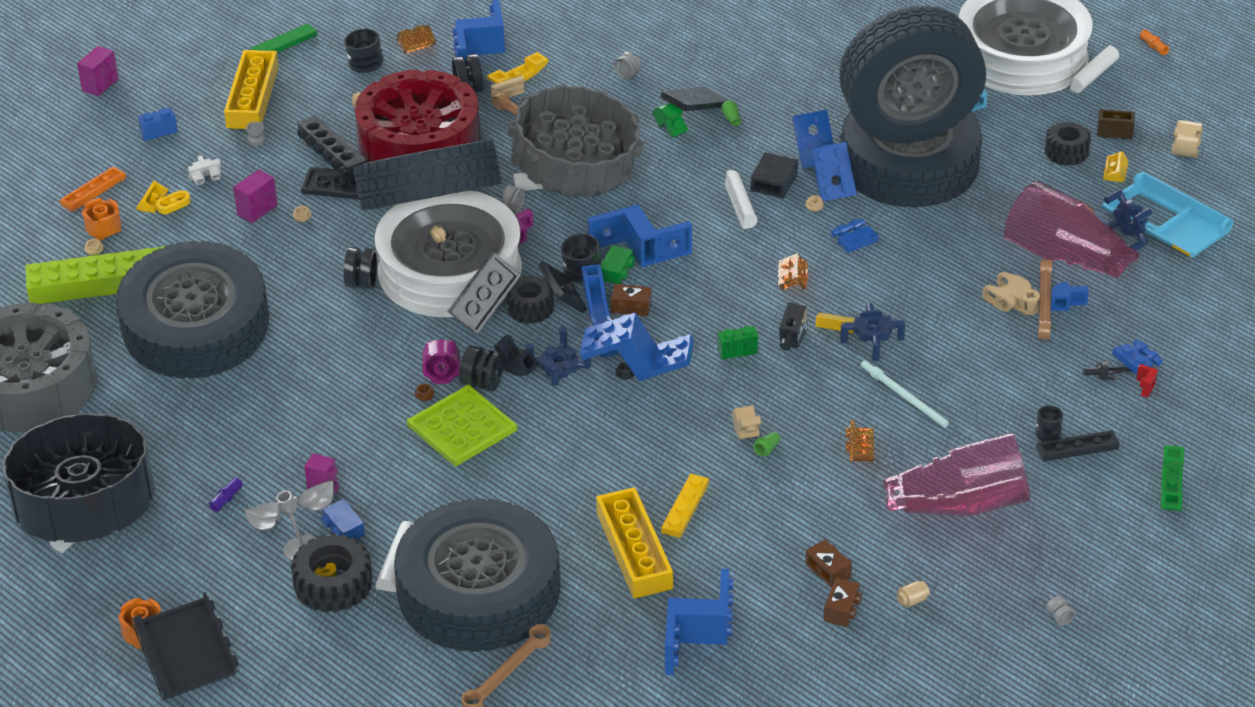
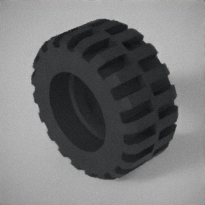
[291,534,373,613]

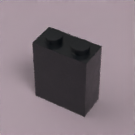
[750,152,798,199]

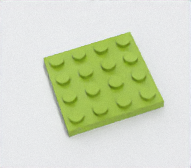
[407,385,517,467]

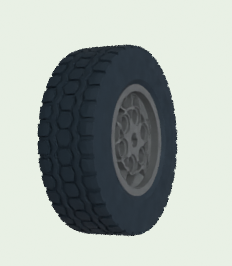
[839,5,986,143]
[841,111,982,207]
[354,140,501,210]
[116,241,269,379]
[394,499,560,652]

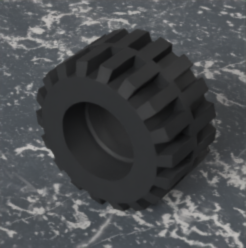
[1045,122,1091,166]
[506,276,554,324]

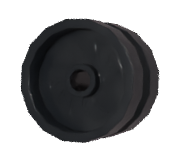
[452,54,483,92]
[344,247,378,289]

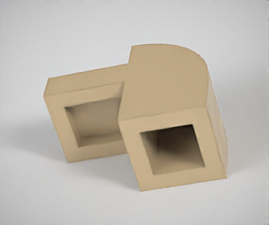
[731,405,761,439]

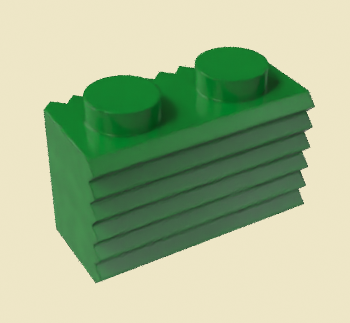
[600,246,635,284]
[717,326,759,360]

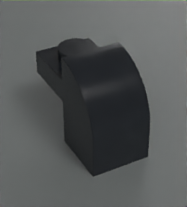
[494,335,538,377]

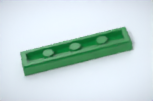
[251,23,317,53]

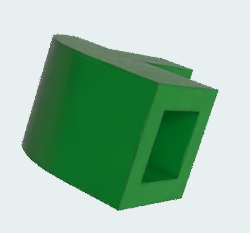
[652,103,688,138]

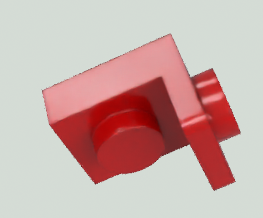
[1137,364,1158,398]

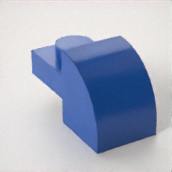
[1051,282,1089,311]

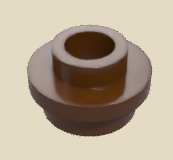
[415,384,434,401]

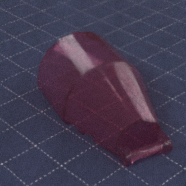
[1004,181,1140,278]
[884,433,1031,516]

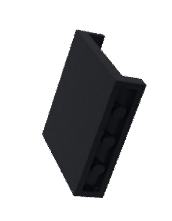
[132,592,239,701]

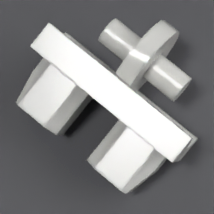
[188,155,221,185]

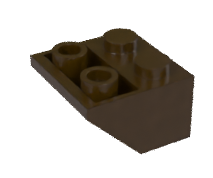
[1097,109,1135,139]

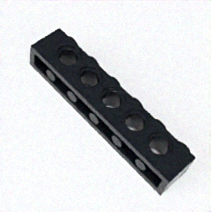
[297,115,367,182]

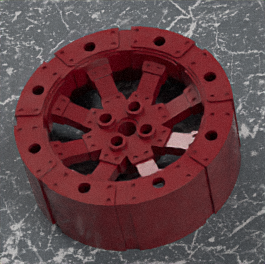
[355,69,480,163]

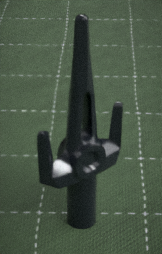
[1083,361,1132,380]

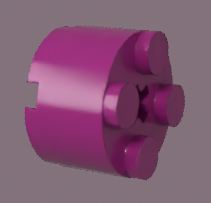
[422,340,461,384]

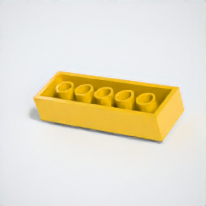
[224,50,279,129]
[596,487,673,599]

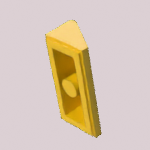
[1103,152,1128,182]
[136,180,169,213]
[815,313,855,333]

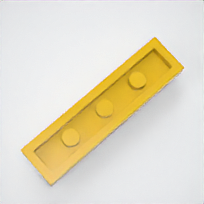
[661,473,709,538]

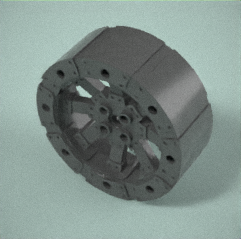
[0,303,97,432]

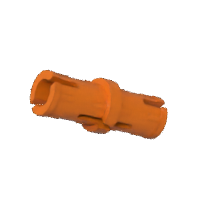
[1139,29,1169,56]

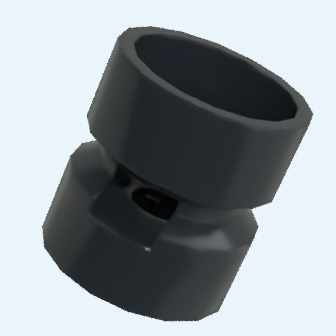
[1035,405,1063,442]

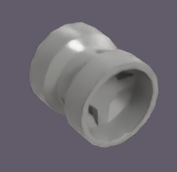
[246,122,266,146]
[1046,596,1075,626]

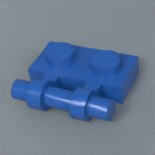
[831,218,879,253]
[1112,339,1163,375]

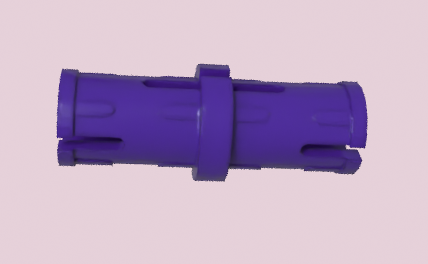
[208,477,243,512]

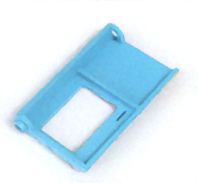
[1101,172,1234,258]

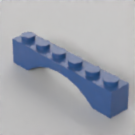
[581,264,618,357]

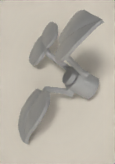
[245,481,334,561]

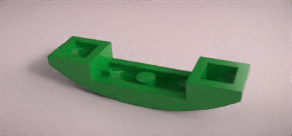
[1160,445,1184,511]

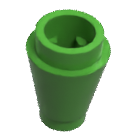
[721,100,741,126]
[753,432,780,456]

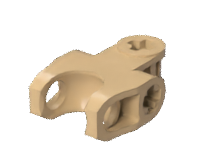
[982,272,1040,315]

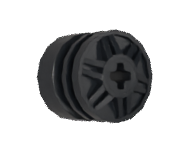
[344,28,384,73]
[561,234,601,283]
[459,345,504,392]

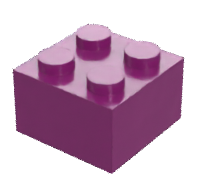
[77,46,119,96]
[233,169,278,223]

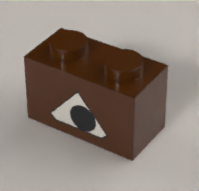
[611,284,652,316]
[805,539,852,588]
[823,578,863,627]

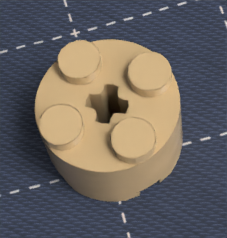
[1171,120,1203,158]

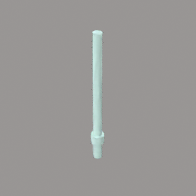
[861,360,949,428]

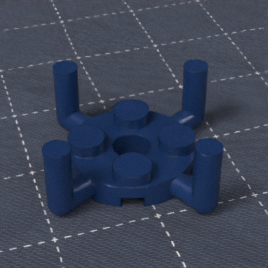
[1100,190,1152,253]
[840,303,906,361]
[526,327,592,386]

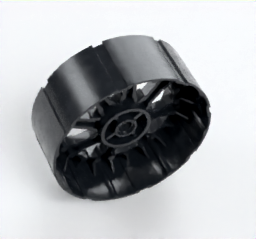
[3,413,155,543]

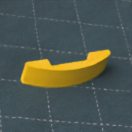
[487,52,549,86]

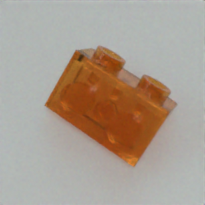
[396,25,436,54]
[778,253,808,290]
[846,420,874,462]

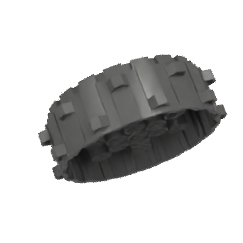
[507,85,644,197]

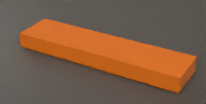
[59,166,126,212]

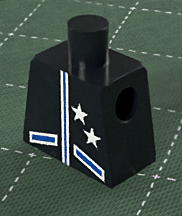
[779,302,808,351]

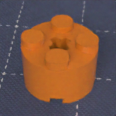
[82,198,121,240]
[118,598,161,649]

